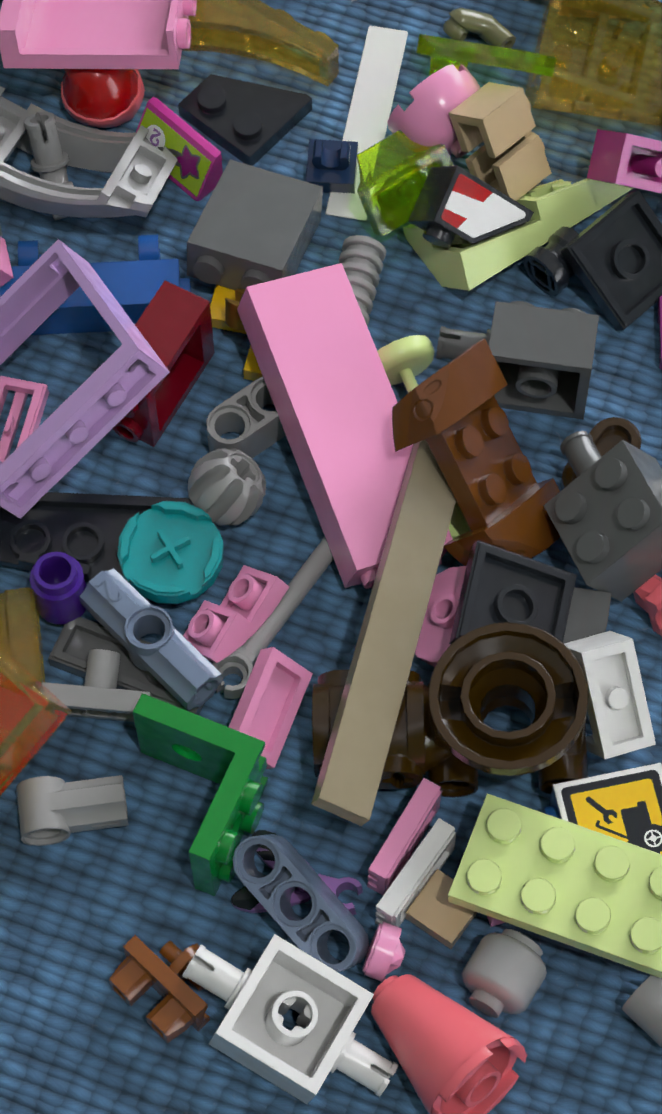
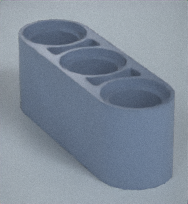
[233,834,369,972]

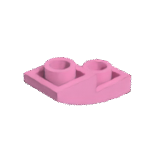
[183,565,290,663]

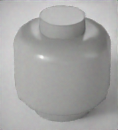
[462,929,547,1018]

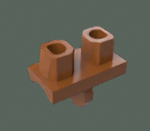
[109,935,210,1043]

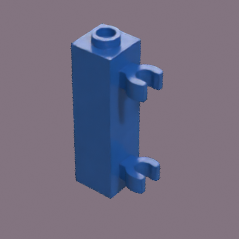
[0,235,191,335]

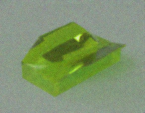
[357,130,454,236]

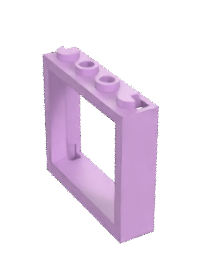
[0,239,169,519]

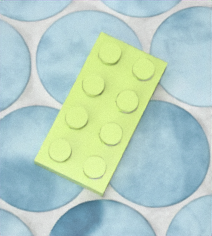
[448,793,662,978]

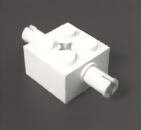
[182,934,398,1104]

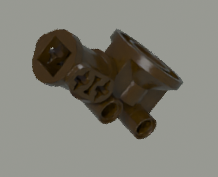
[312,623,588,798]

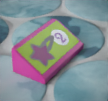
[136,97,223,201]

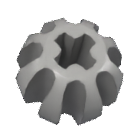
[188,448,266,526]

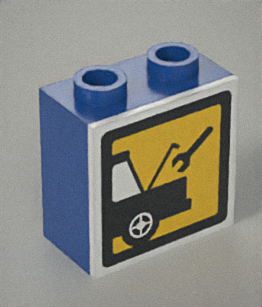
[543,763,662,854]

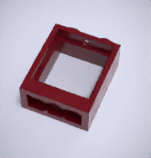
[113,280,215,447]

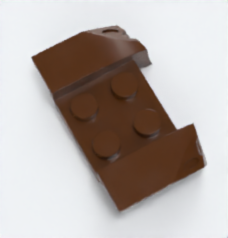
[392,338,560,566]

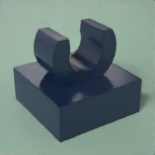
[305,139,358,194]

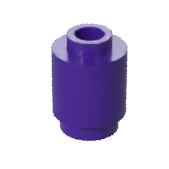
[30,551,86,624]

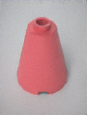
[371,974,527,1114]

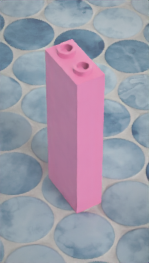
[237,263,453,589]

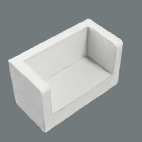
[564,631,656,759]

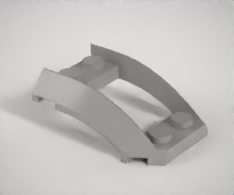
[0,86,178,218]

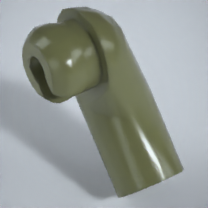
[443,7,516,55]

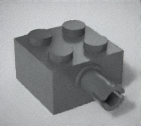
[436,301,599,420]
[544,431,662,602]

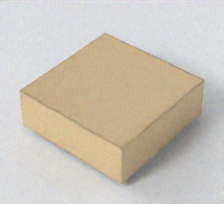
[405,869,478,949]

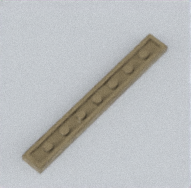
[311,440,456,826]

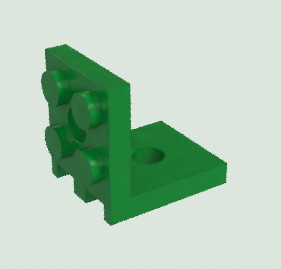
[133,693,268,896]

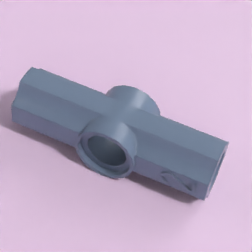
[79,568,223,711]

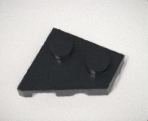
[178,74,312,166]

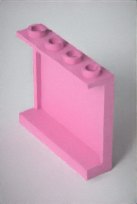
[0,0,197,69]

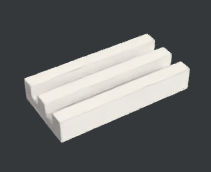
[375,818,456,927]

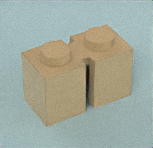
[448,82,551,201]

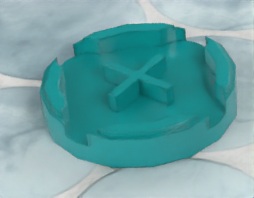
[117,501,224,604]

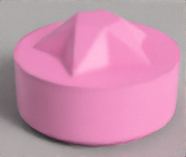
[362,921,405,982]

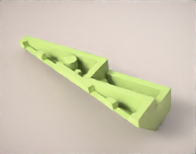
[403,178,634,291]

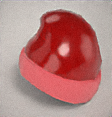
[61,69,145,128]

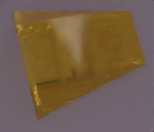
[525,0,662,126]

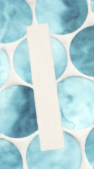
[326,26,408,221]

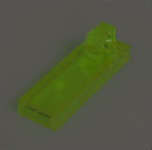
[416,34,557,77]

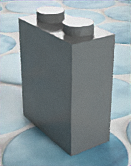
[187,159,323,290]

